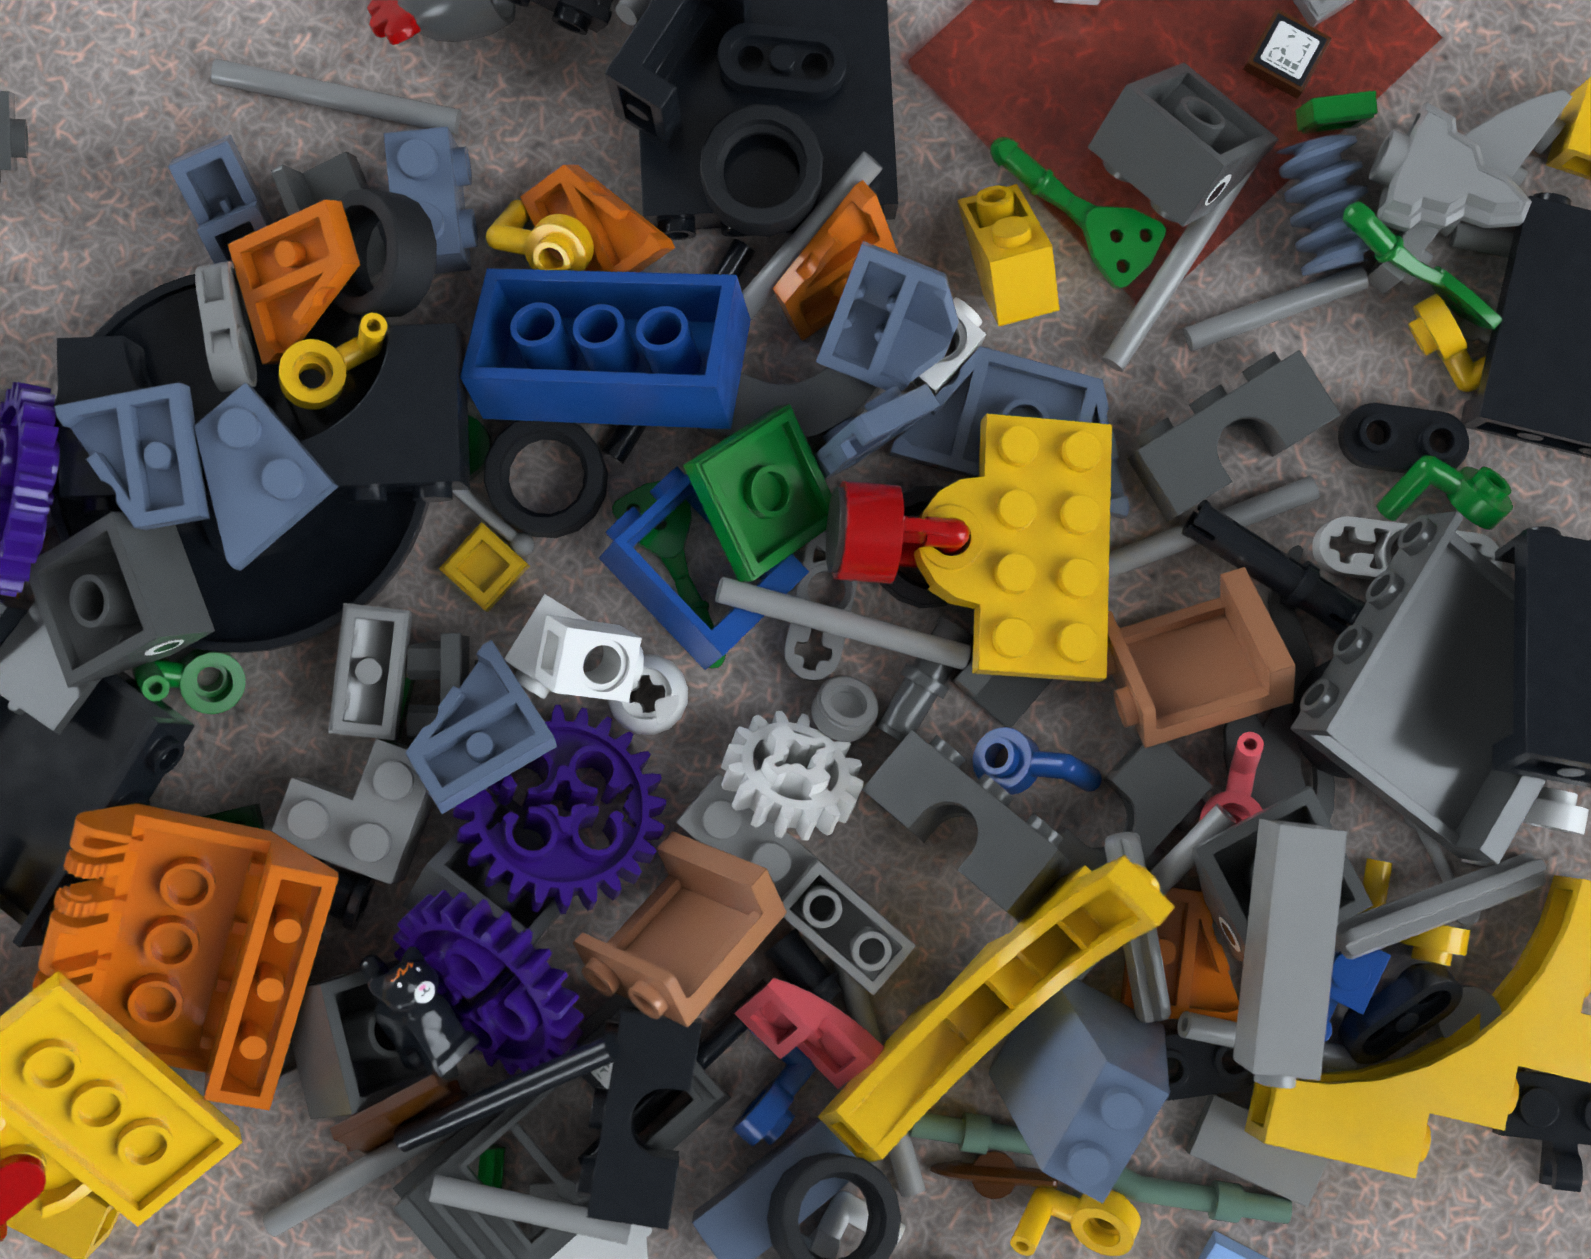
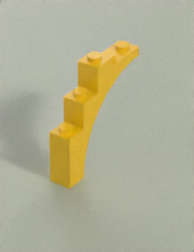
[817,856,1174,1162]
[1244,875,1591,1179]

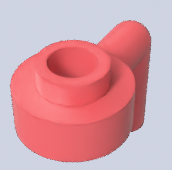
[1199,732,1264,824]

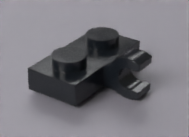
[1492,1070,1591,1192]

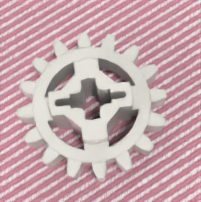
[721,711,864,841]

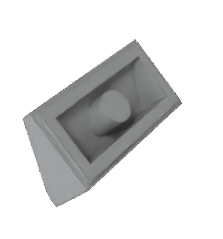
[328,603,413,740]

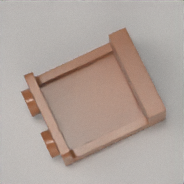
[1107,567,1296,748]
[573,831,787,1028]

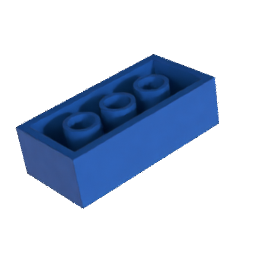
[460,268,751,429]

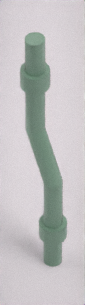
[909,1112,1292,1224]

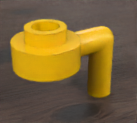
[486,200,594,271]
[1408,293,1486,392]
[278,313,387,410]
[1358,858,1470,966]
[1010,1187,1141,1256]

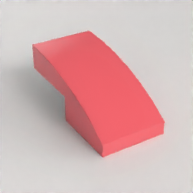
[734,978,884,1089]

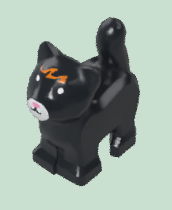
[359,946,479,1077]

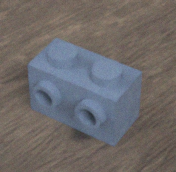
[384,126,478,274]

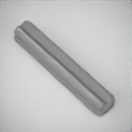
[1105,832,1171,1023]

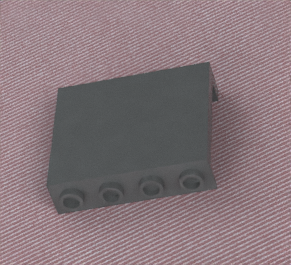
[1290,511,1547,864]

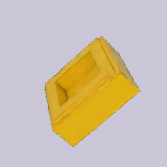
[438,522,530,612]

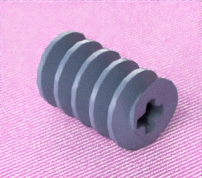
[1276,134,1370,276]

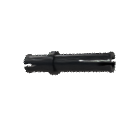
[1182,500,1365,636]

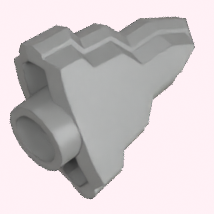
[1369,102,1532,232]

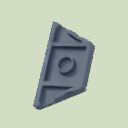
[889,346,1130,519]

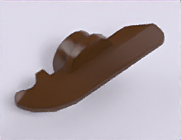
[930,1150,1058,1199]

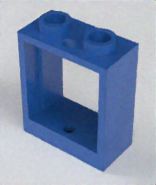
[599,466,809,670]

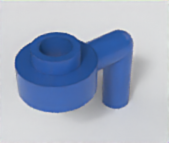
[973,727,1102,795]
[732,1029,816,1147]

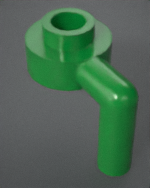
[1376,455,1513,530]
[132,649,246,714]

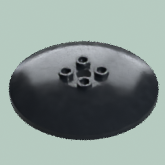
[49,274,429,653]

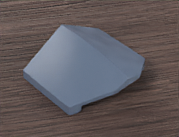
[816,241,959,391]

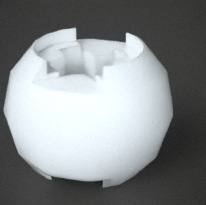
[607,654,688,735]

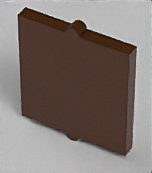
[330,1075,469,1154]

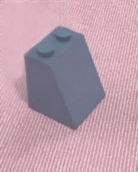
[989,979,1170,1203]

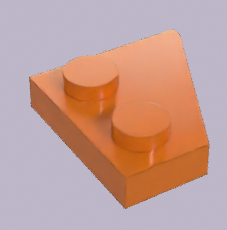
[520,165,675,272]
[772,180,899,341]
[228,199,360,364]
[1120,887,1239,1022]

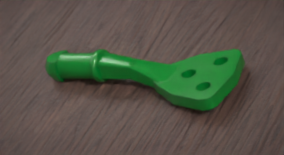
[990,137,1166,289]
[1343,201,1502,330]
[612,480,726,669]

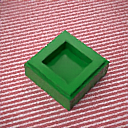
[1296,90,1378,134]

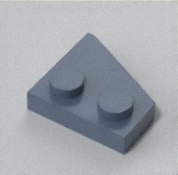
[55,382,210,530]
[194,383,338,571]
[814,383,940,480]
[405,640,557,814]

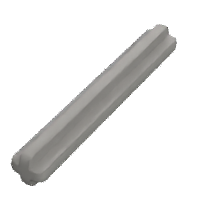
[1335,852,1547,960]

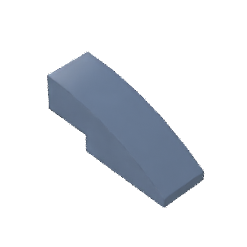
[168,134,273,264]
[692,1117,871,1259]

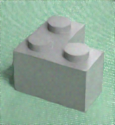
[271,739,434,885]

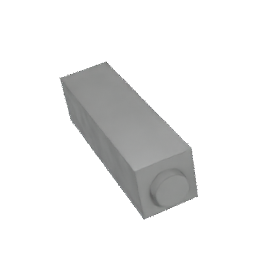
[1233,818,1347,1088]

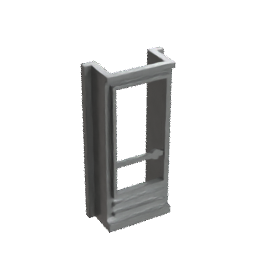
[393,994,731,1259]

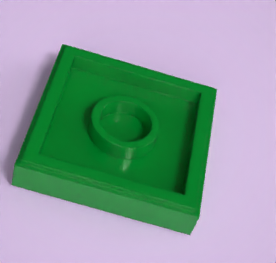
[683,404,832,582]

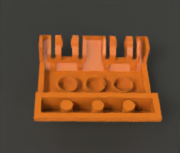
[32,803,339,1111]

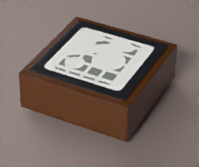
[1243,9,1332,99]

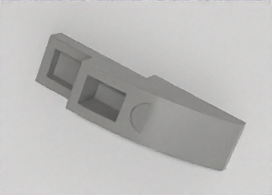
[1367,89,1573,294]
[676,772,916,995]

